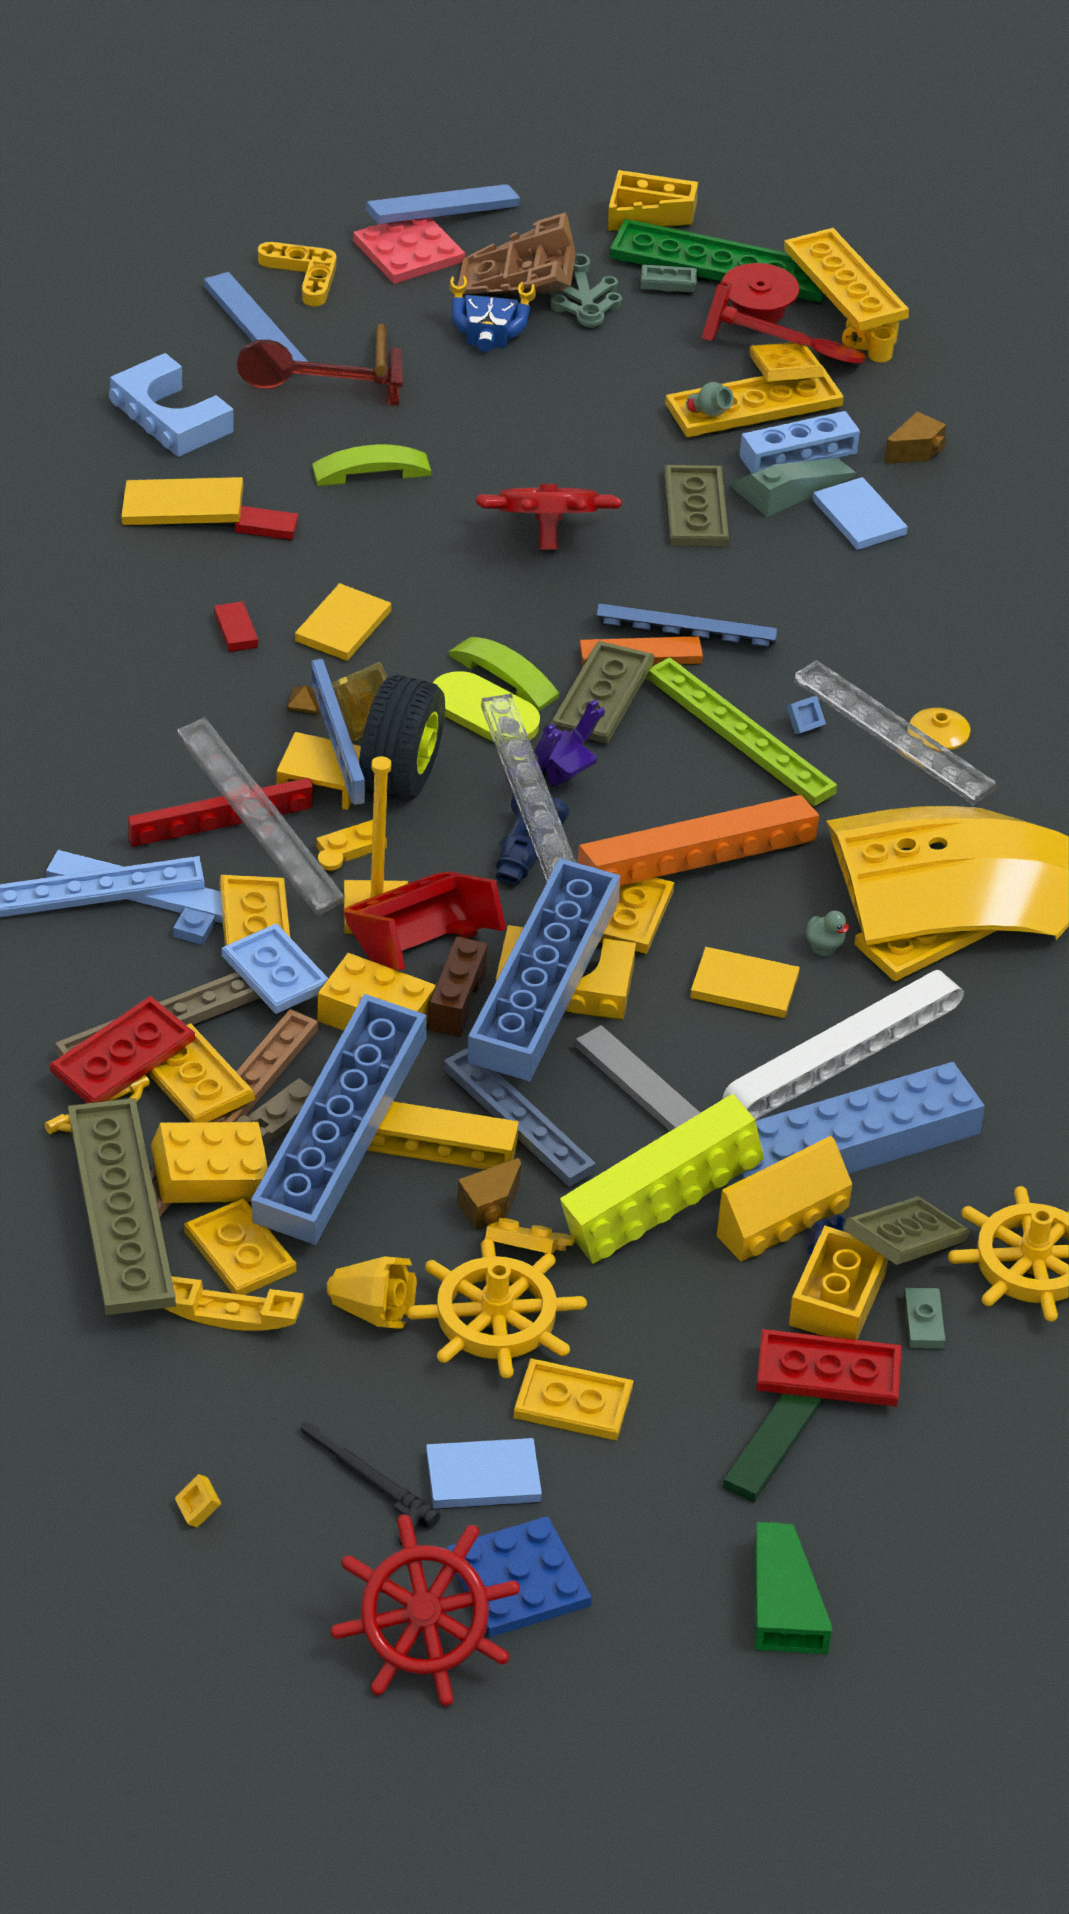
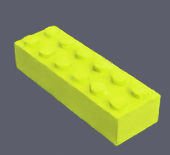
[560,1093,764,1264]

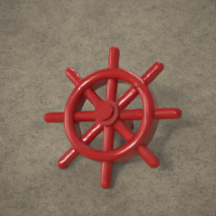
[476,483,622,549]
[330,1514,520,1706]

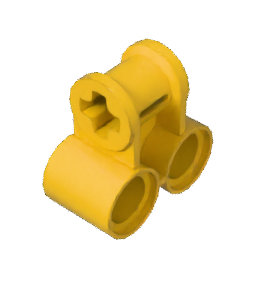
[842,319,899,363]

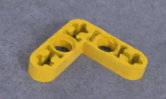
[258,242,336,306]

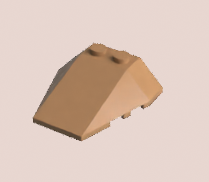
[458,212,576,295]

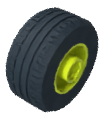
[359,674,445,799]

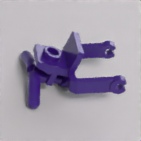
[509,700,605,787]

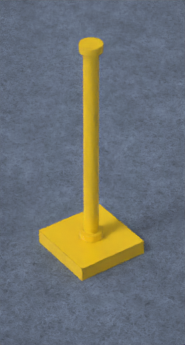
[344,756,408,934]

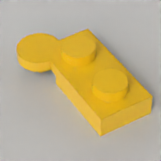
[316,820,387,871]
[485,1218,575,1254]

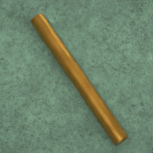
[375,324,387,376]

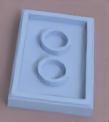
[812,477,908,550]
[222,923,328,1014]
[426,1438,542,1509]

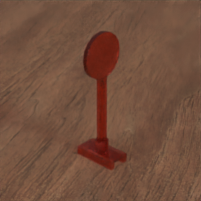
[237,339,403,406]

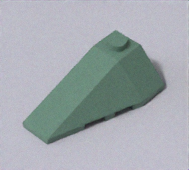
[731,458,856,517]

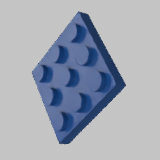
[447,1516,592,1638]

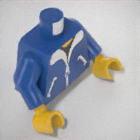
[449,276,536,352]

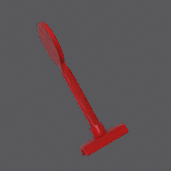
[701,281,865,363]

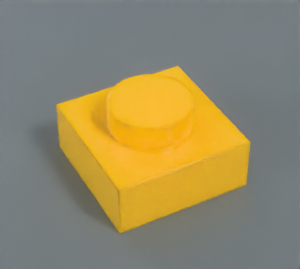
[175,1474,221,1528]

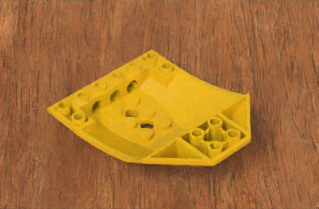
[826,806,1069,945]

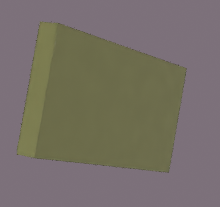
[664,465,729,547]
[551,641,655,744]
[843,1196,971,1265]

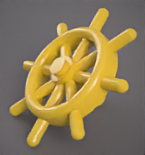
[948,1186,1069,1322]
[406,1239,587,1379]

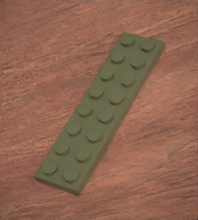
[68,1098,176,1315]

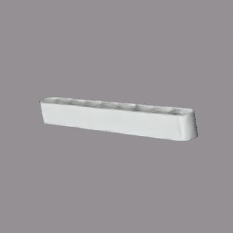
[723,970,964,1120]

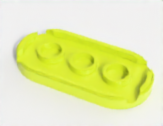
[433,671,540,745]

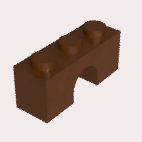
[429,936,488,1037]

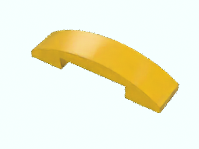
[164,1276,304,1331]

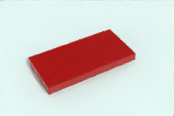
[50,996,195,1103]
[756,1329,902,1407]

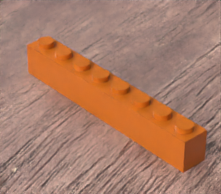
[577,795,819,886]

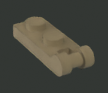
[236,1078,313,1148]

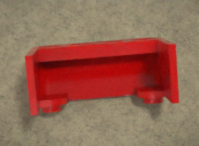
[343,872,506,971]

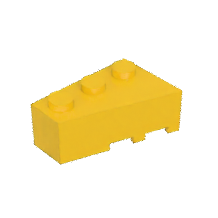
[608,170,698,231]

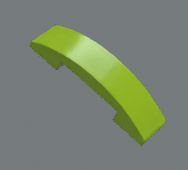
[312,444,431,486]
[449,637,559,712]

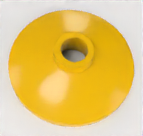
[909,708,970,751]

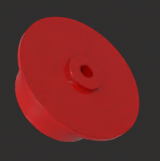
[722,263,799,323]

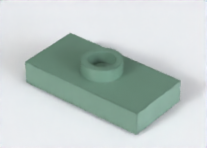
[641,265,697,293]
[904,1288,945,1349]

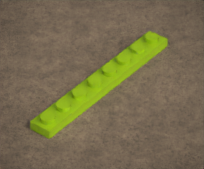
[647,657,837,807]

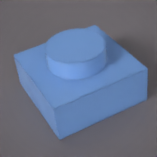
[786,695,826,734]
[173,907,215,945]

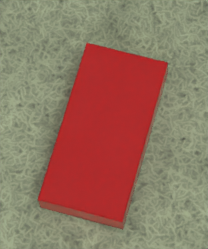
[235,506,299,540]
[214,601,258,652]

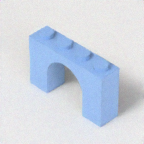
[109,353,234,457]

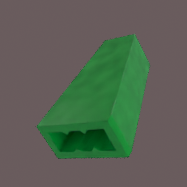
[754,1522,832,1654]

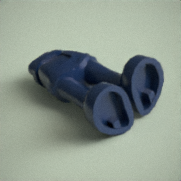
[495,789,569,885]

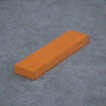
[579,636,703,667]

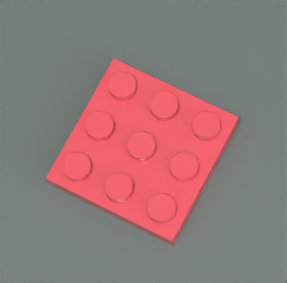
[353,218,465,284]

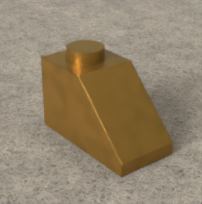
[884,412,947,464]
[457,1158,521,1230]

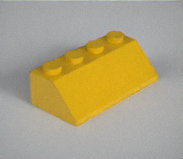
[717,1136,852,1262]

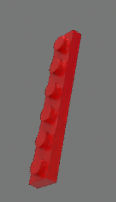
[128,778,313,847]

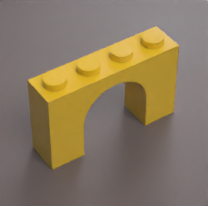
[496,925,636,1020]

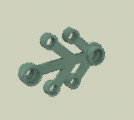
[548,254,622,328]

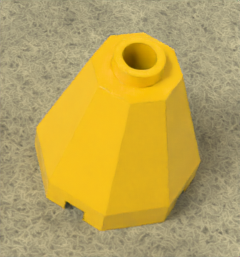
[327,1256,417,1329]

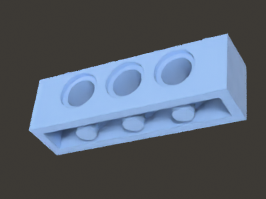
[740,411,860,473]

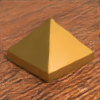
[287,685,319,715]

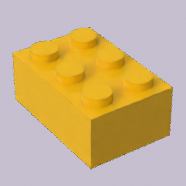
[317,953,436,1031]
[151,1122,268,1203]
[789,1226,888,1340]

